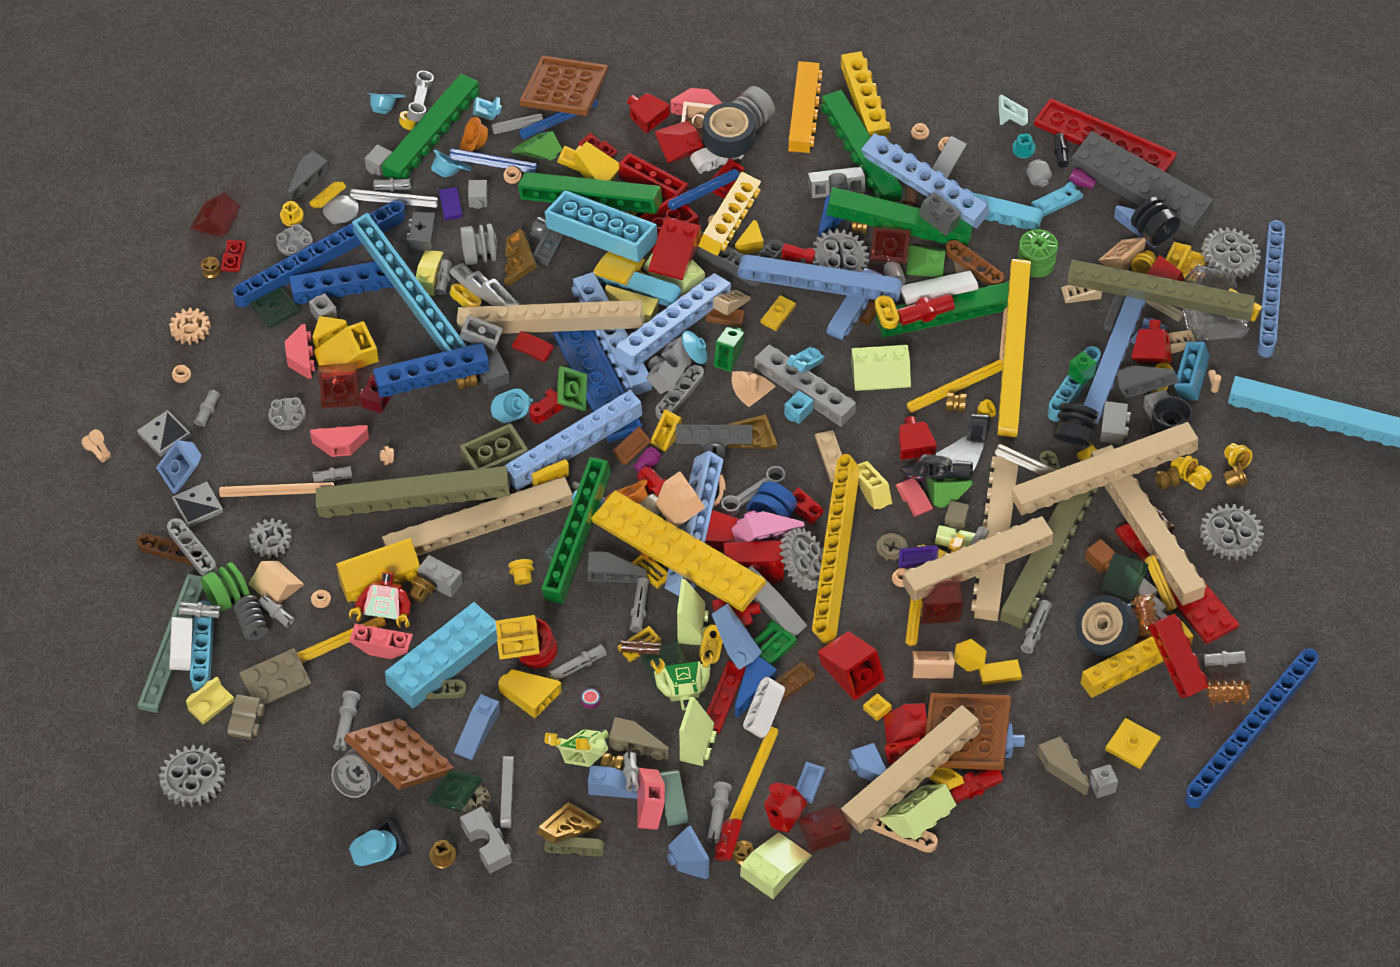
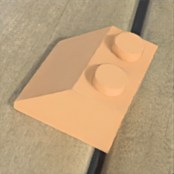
[656,471,706,527]

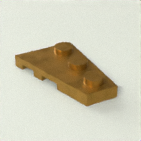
[504,228,538,286]
[726,414,778,449]
[537,802,602,843]

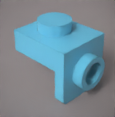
[473,97,501,120]

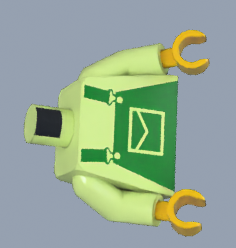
[651,652,713,710]
[545,728,609,767]

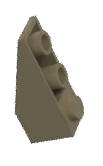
[609,717,669,760]
[1037,737,1090,795]

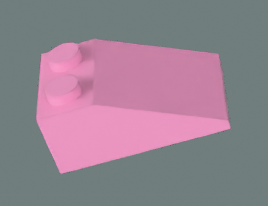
[731,511,804,542]

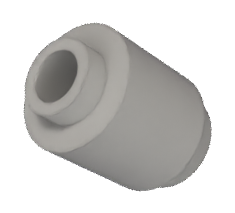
[883,261,906,285]

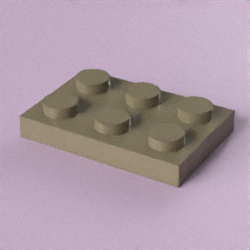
[239,648,311,705]

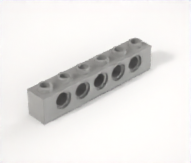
[754,345,856,427]

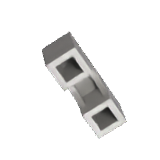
[808,167,865,198]
[646,337,692,394]
[460,807,513,873]

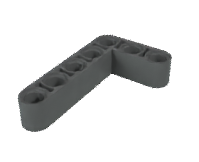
[695,232,784,286]

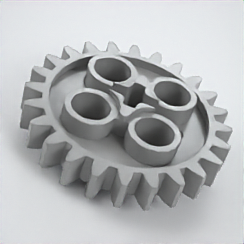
[1201,227,1261,279]
[812,229,869,272]
[1200,504,1264,561]
[779,528,823,591]
[159,745,226,807]

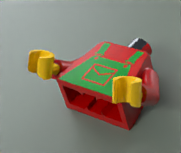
[349,572,411,628]

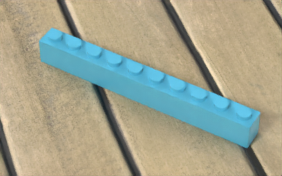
[352,213,466,352]
[1228,376,1400,447]

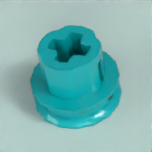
[1013,133,1035,158]

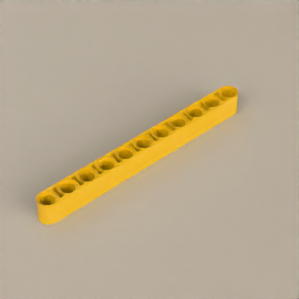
[997,259,1031,438]
[812,454,860,644]

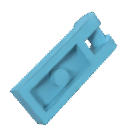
[1031,182,1083,217]
[787,347,825,374]

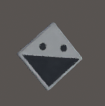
[137,410,191,457]
[172,482,223,528]

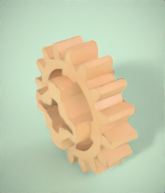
[169,308,211,345]

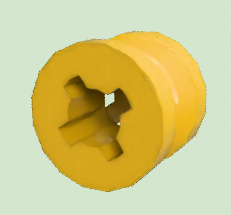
[1188,465,1212,490]

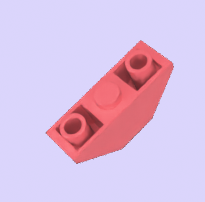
[671,88,722,115]
[285,324,315,379]
[310,425,369,457]
[350,624,413,659]
[637,768,665,830]

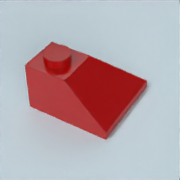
[654,121,703,164]
[884,703,927,744]

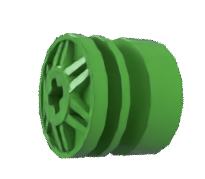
[1018,229,1058,277]
[200,562,250,614]

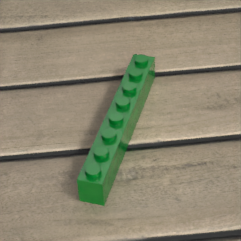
[381,74,480,179]
[820,90,902,202]
[518,172,663,214]
[826,187,972,247]
[876,281,1009,338]
[541,457,611,604]

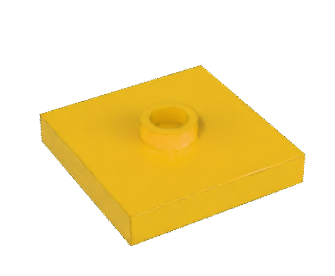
[1105,718,1161,769]

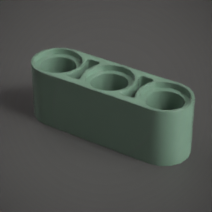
[659,770,688,826]

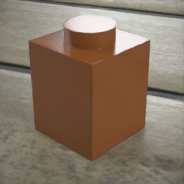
[1085,539,1117,574]

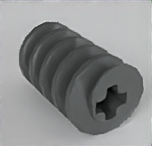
[234,596,268,640]

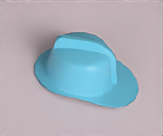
[367,93,406,114]
[431,150,472,177]
[491,388,533,423]
[349,830,396,866]

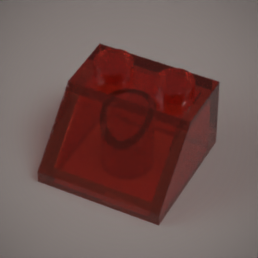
[190,192,240,237]
[870,227,910,263]
[318,363,360,408]
[921,581,963,624]
[797,805,850,853]

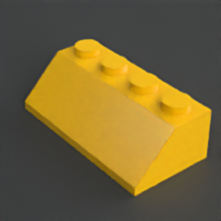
[336,538,420,602]

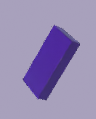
[439,187,463,220]
[898,545,939,569]

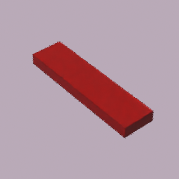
[706,661,746,734]

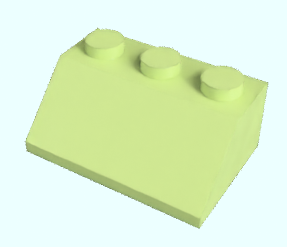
[643,253,705,300]
[851,345,911,391]
[879,784,956,839]

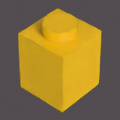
[954,639,986,672]

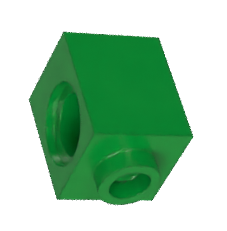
[1068,351,1097,386]

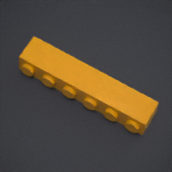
[788,61,822,153]

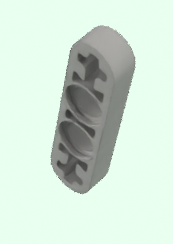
[655,365,704,420]
[167,518,217,576]
[500,756,514,828]

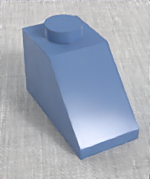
[849,743,886,782]

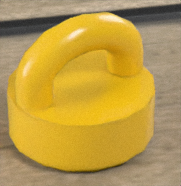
[399,111,416,130]
[977,399,996,418]

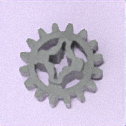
[249,518,292,558]

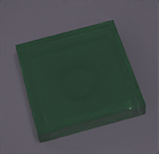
[250,286,301,329]
[1100,553,1149,601]
[640,640,688,688]
[428,770,482,812]

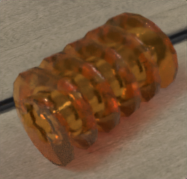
[1130,594,1158,637]
[1206,679,1250,706]

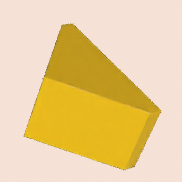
[735,220,763,255]
[313,316,347,348]
[650,409,682,452]

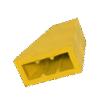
[573,141,619,181]
[498,670,562,718]

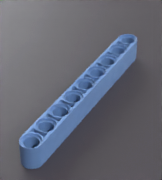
[1257,220,1285,357]
[737,255,902,302]
[1084,296,1146,424]

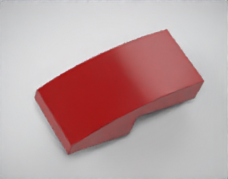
[578,133,618,158]
[221,240,246,272]
[511,331,554,362]

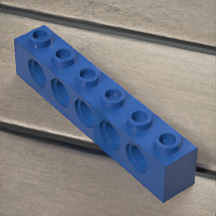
[289,261,395,304]
[373,343,489,398]

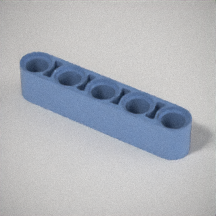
[826,268,883,341]

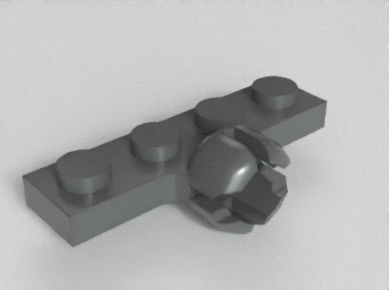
[530,216,565,266]
[676,425,752,459]

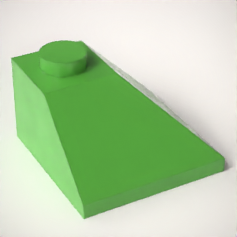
[511,131,562,161]
[906,245,946,278]
[557,366,587,411]
[927,477,972,508]

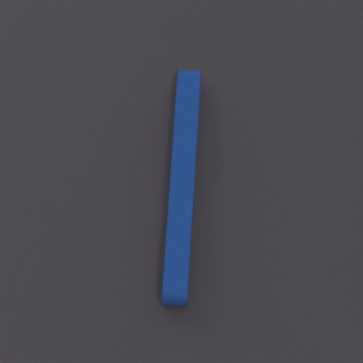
[233,201,405,307]
[1185,648,1319,808]

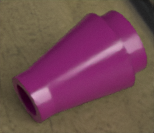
[1069,167,1097,190]
[633,447,661,472]

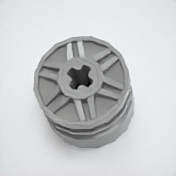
[731,86,775,130]
[460,223,498,265]
[331,748,383,798]

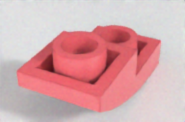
[896,478,933,517]

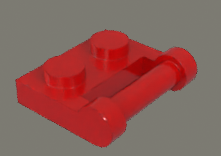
[782,243,815,265]

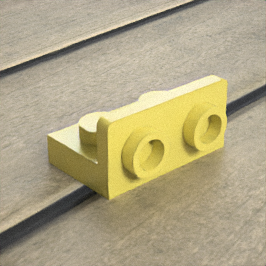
[186,677,235,725]

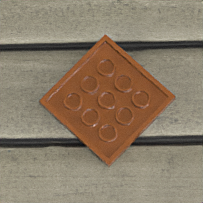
[520,56,609,116]
[925,693,1012,770]
[344,718,454,790]

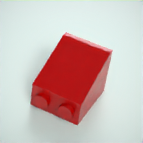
[817,631,885,701]

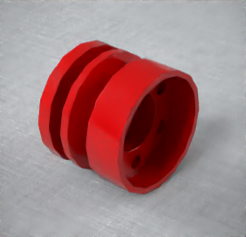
[518,618,558,669]

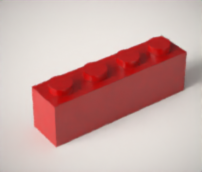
[619,153,688,202]
[1148,614,1208,698]

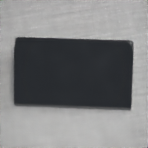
[374,817,412,862]

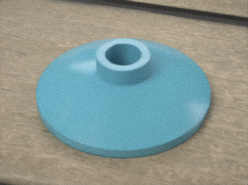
[682,331,708,364]

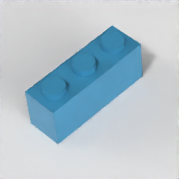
[1174,342,1210,400]

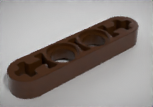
[137,533,206,566]

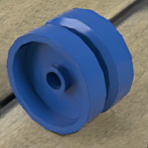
[747,481,797,518]

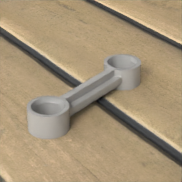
[407,71,434,122]
[721,466,785,517]

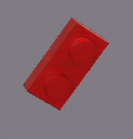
[714,818,743,861]

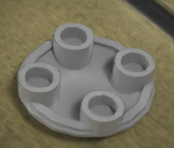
[323,195,359,224]
[276,224,313,256]
[268,397,306,430]

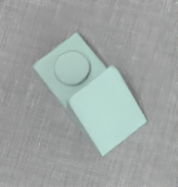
[999,95,1028,126]

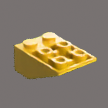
[313,321,379,380]

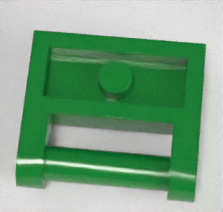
[753,620,797,666]

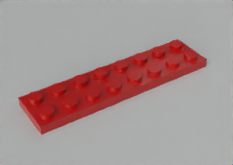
[1034,98,1177,172]
[1115,523,1239,645]

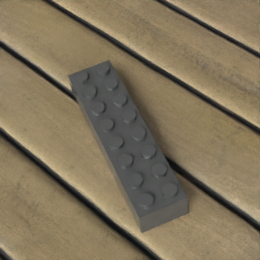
[1072,131,1213,236]

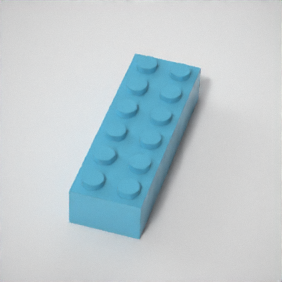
[545,191,658,263]
[385,602,498,709]

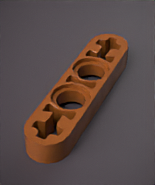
[946,240,1004,286]

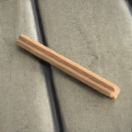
[219,482,334,497]

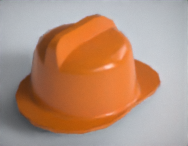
[460,117,488,152]
[605,480,648,504]

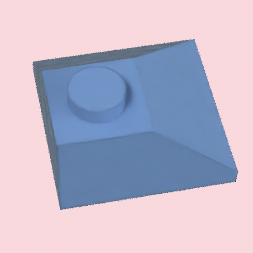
[156,440,202,494]
[667,826,709,879]

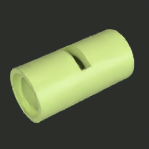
[935,525,975,547]

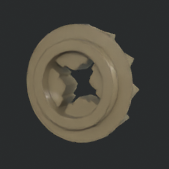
[877,533,908,562]
[458,783,491,813]

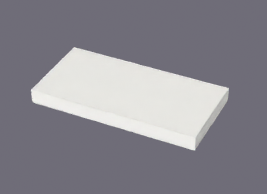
[900,271,978,305]

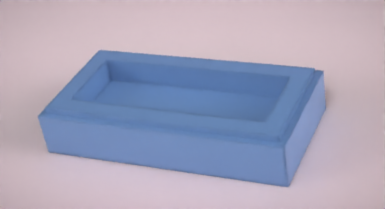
[796,762,825,804]

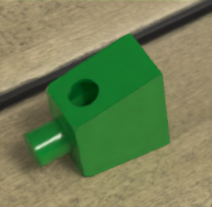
[714,327,744,372]

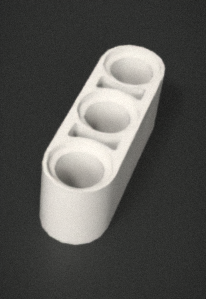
[690,148,744,174]
[169,617,192,671]
[743,677,785,738]

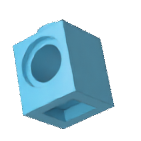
[784,391,814,424]

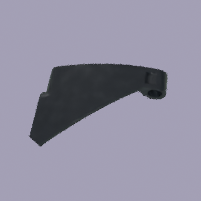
[900,413,991,479]

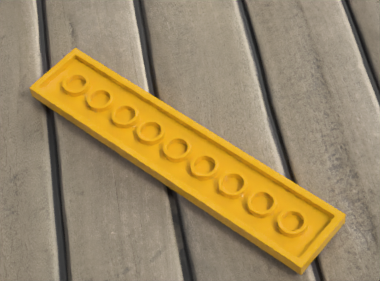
[591,491,767,612]

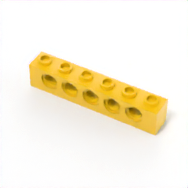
[841,51,891,139]
[698,172,761,256]
[1081,621,1193,698]

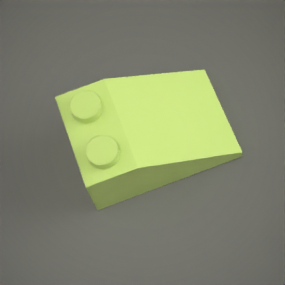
[677,579,709,645]
[679,697,717,766]
[740,833,812,899]

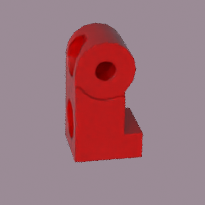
[529,388,564,424]
[792,487,823,524]
[884,736,921,764]

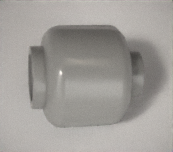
[1026,159,1052,187]

